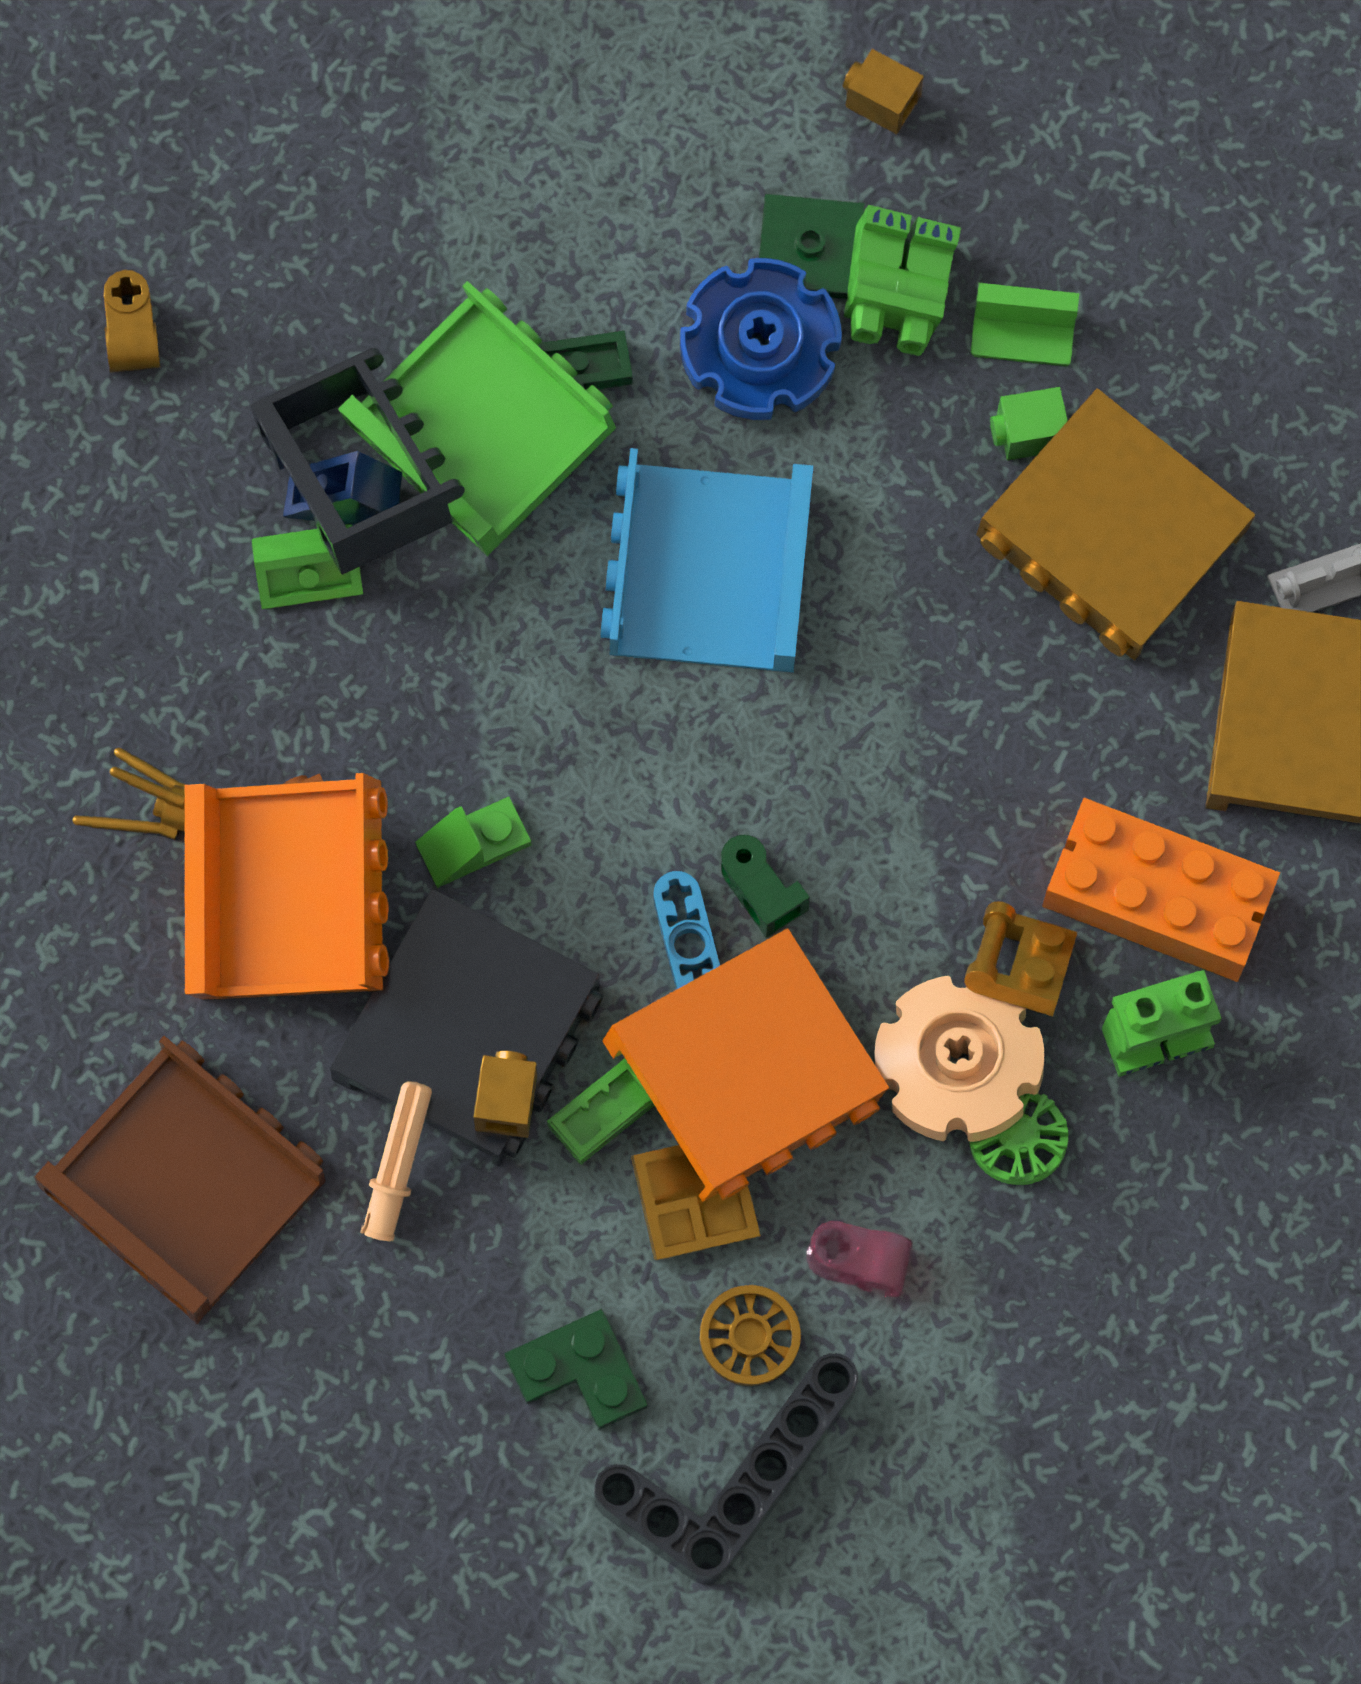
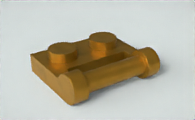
[964,901,1078,1016]

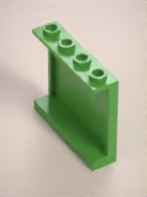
[338,281,616,556]

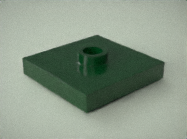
[759,194,864,299]

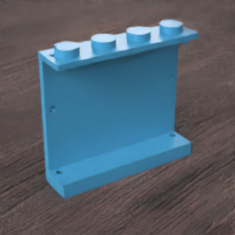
[601,448,813,673]

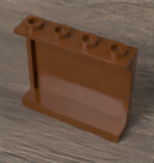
[34,1036,326,1324]

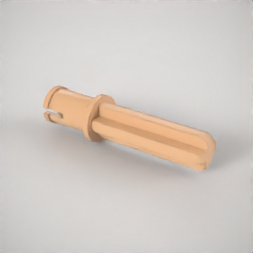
[361,1082,432,1241]

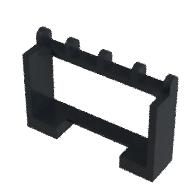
[250,348,465,575]

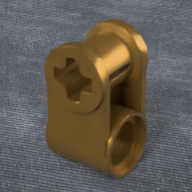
[104,270,160,373]

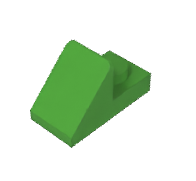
[415,796,531,888]

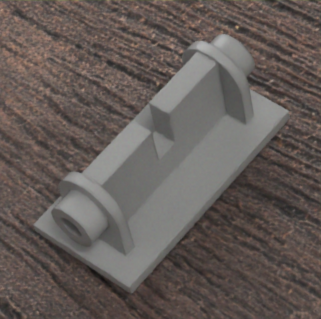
[1267,543,1361,613]

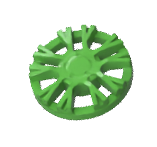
[969,1094,1068,1185]

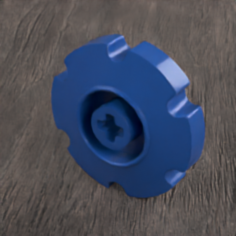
[680,258,842,420]

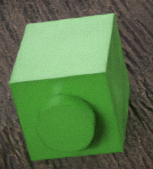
[990,387,1068,460]

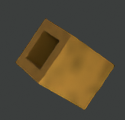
[843,49,924,134]
[474,1051,537,1138]

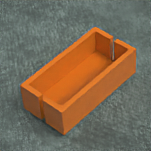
[1042,798,1280,982]

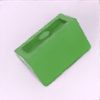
[971,283,1079,366]
[252,524,363,609]

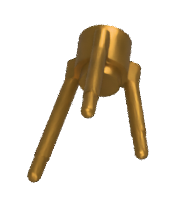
[72,748,186,840]

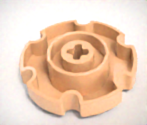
[874,976,1044,1142]

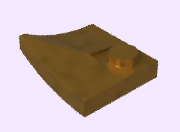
[631,1145,760,1260]

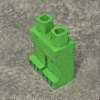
[844,205,961,356]
[1101,970,1222,1077]

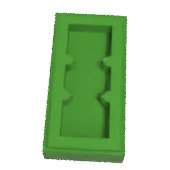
[547,1058,655,1165]

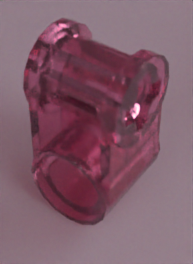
[806,1221,913,1297]

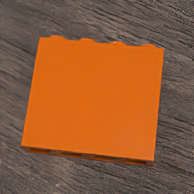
[185,773,389,999]
[602,928,889,1202]

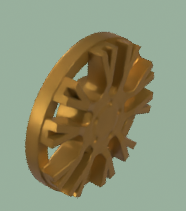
[700,1285,801,1386]

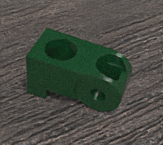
[721,835,810,938]

